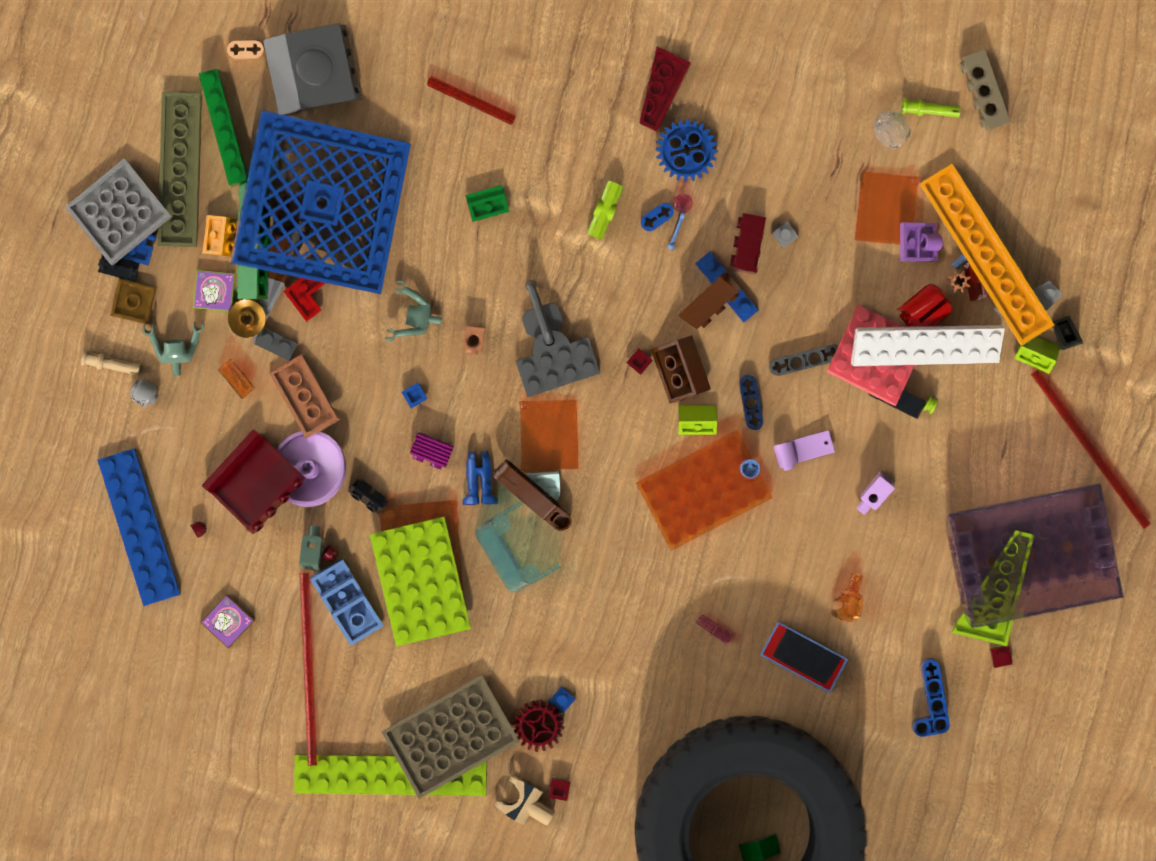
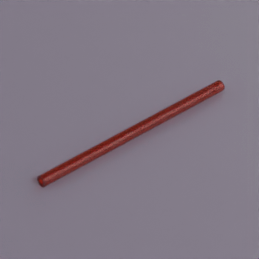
[1031,369,1151,529]
[299,573,317,766]

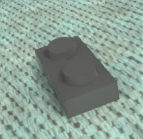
[255,328,298,361]

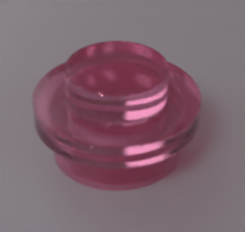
[673,194,692,213]

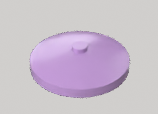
[277,431,347,507]

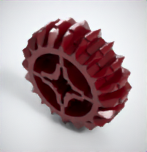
[513,700,564,752]

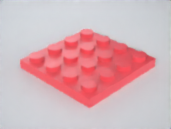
[826,304,915,406]

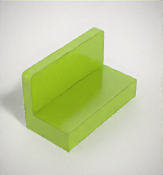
[1014,337,1060,374]
[678,405,717,435]

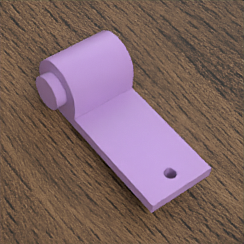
[773,430,835,471]

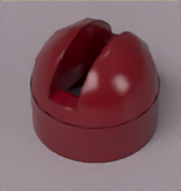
[190,521,207,538]
[322,544,338,561]

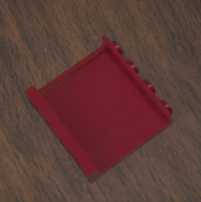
[201,429,306,534]

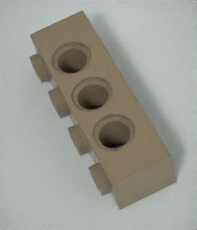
[960,50,1010,131]

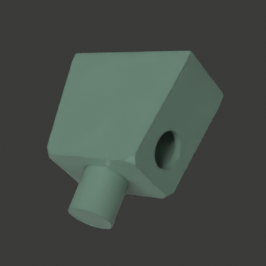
[299,525,323,571]

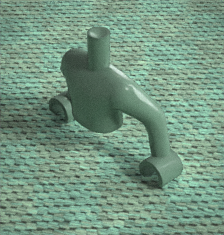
[385,280,442,342]
[142,321,205,376]

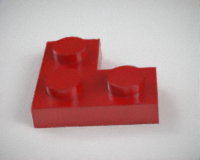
[283,278,326,322]

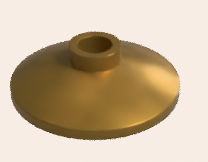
[228,300,266,338]

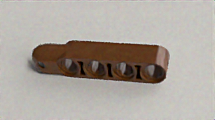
[492,459,572,531]

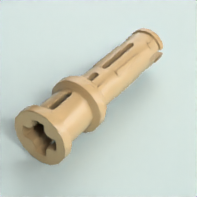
[81,349,141,376]

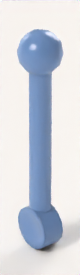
[668,211,686,250]

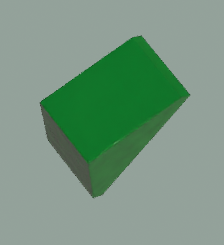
[739,834,781,861]

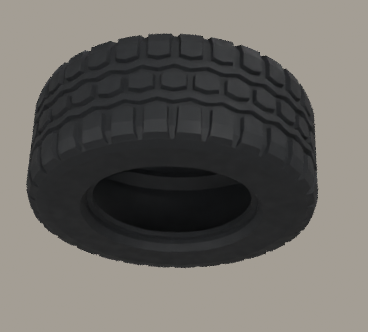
[634,716,868,861]

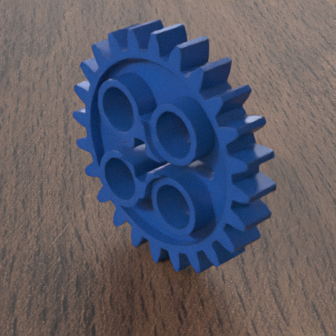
[655,119,718,182]

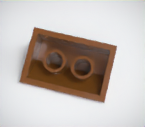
[678,272,741,329]
[651,335,711,404]

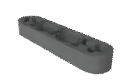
[769,344,838,376]

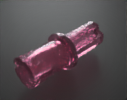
[696,614,733,644]

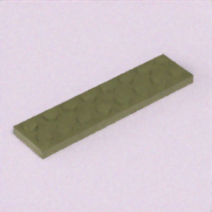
[157,92,201,247]

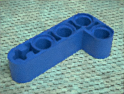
[912,658,950,737]

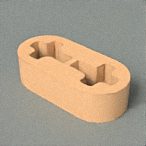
[227,40,264,59]

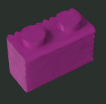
[410,432,454,470]

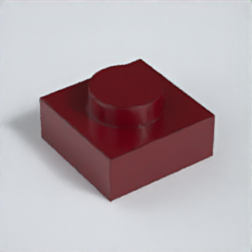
[626,348,653,375]
[990,645,1013,668]
[548,778,571,801]

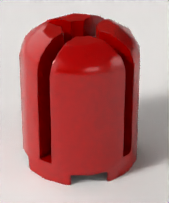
[897,284,953,327]

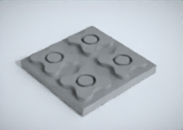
[65,158,172,266]

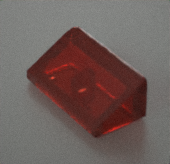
[964,263,990,301]

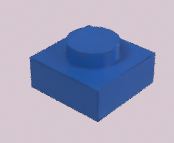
[401,382,428,408]
[549,686,576,713]

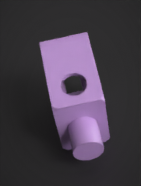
[856,471,895,515]

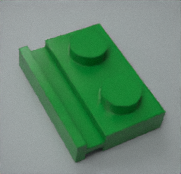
[465,185,509,222]

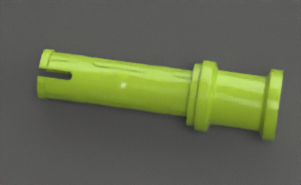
[901,97,961,118]

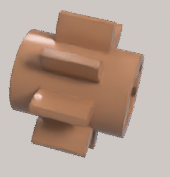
[947,270,970,293]

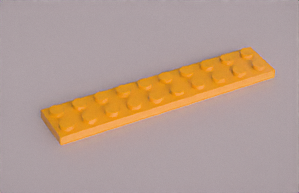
[919,164,1054,346]

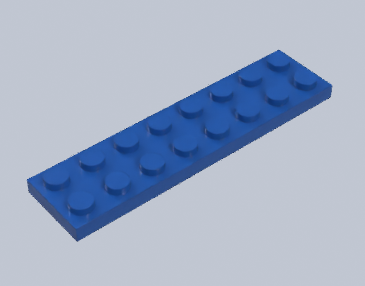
[97,448,181,606]

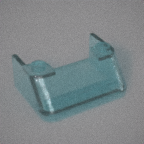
[475,501,560,592]

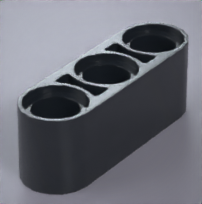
[868,390,926,419]

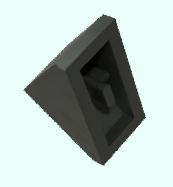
[1053,316,1083,350]

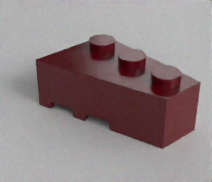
[729,213,766,275]

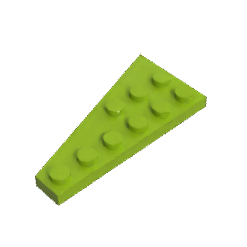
[950,530,1034,646]

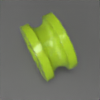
[923,395,939,414]

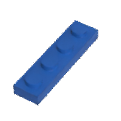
[695,252,759,323]

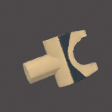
[494,775,555,826]

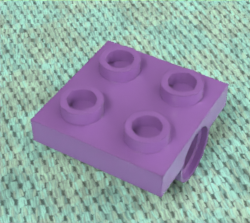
[900,222,943,262]

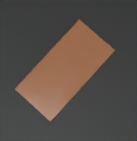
[269,354,340,439]

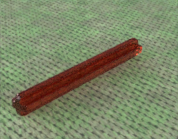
[427,76,516,125]

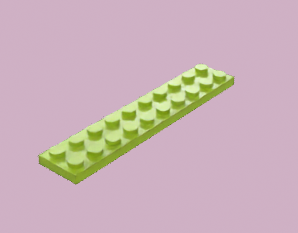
[294,754,487,796]

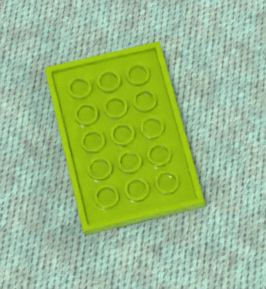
[369,516,471,647]

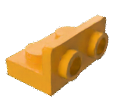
[202,215,237,257]

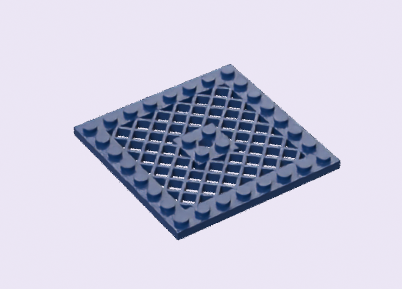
[231,110,411,294]

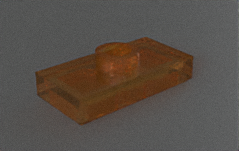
[218,358,255,399]

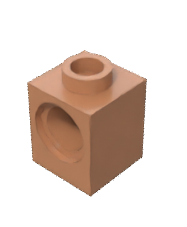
[463,326,485,355]

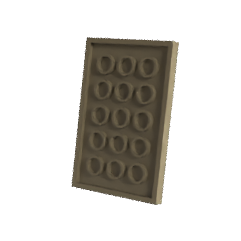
[382,675,520,799]

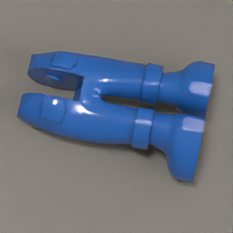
[462,451,498,505]

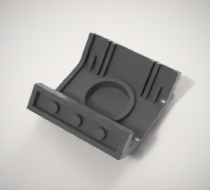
[263,23,362,116]

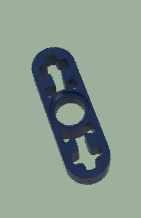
[739,375,763,430]

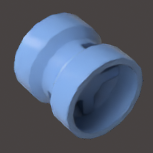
[740,459,760,478]

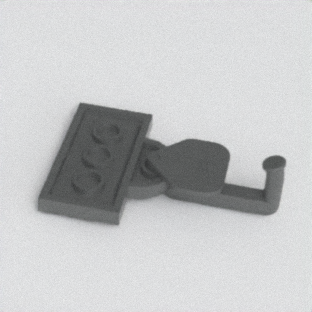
[515,280,600,398]

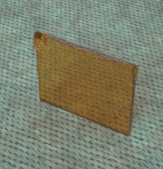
[855,172,919,245]
[519,400,578,471]

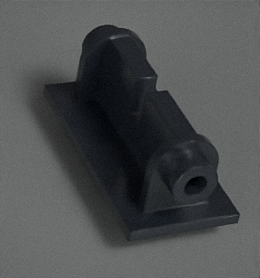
[98,254,140,282]
[348,479,388,514]

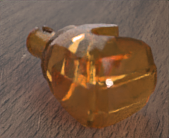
[831,573,863,622]

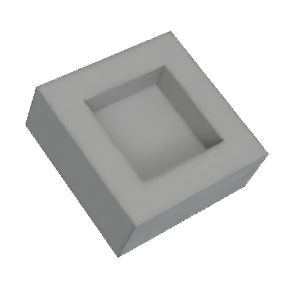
[771,222,799,248]

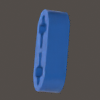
[641,203,674,231]

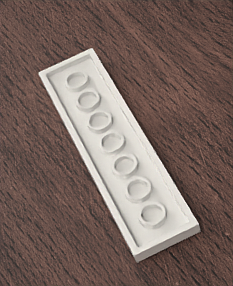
[851,325,1005,366]

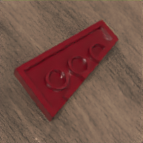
[639,47,691,132]

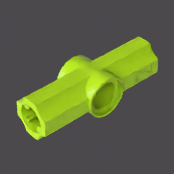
[587,180,624,240]

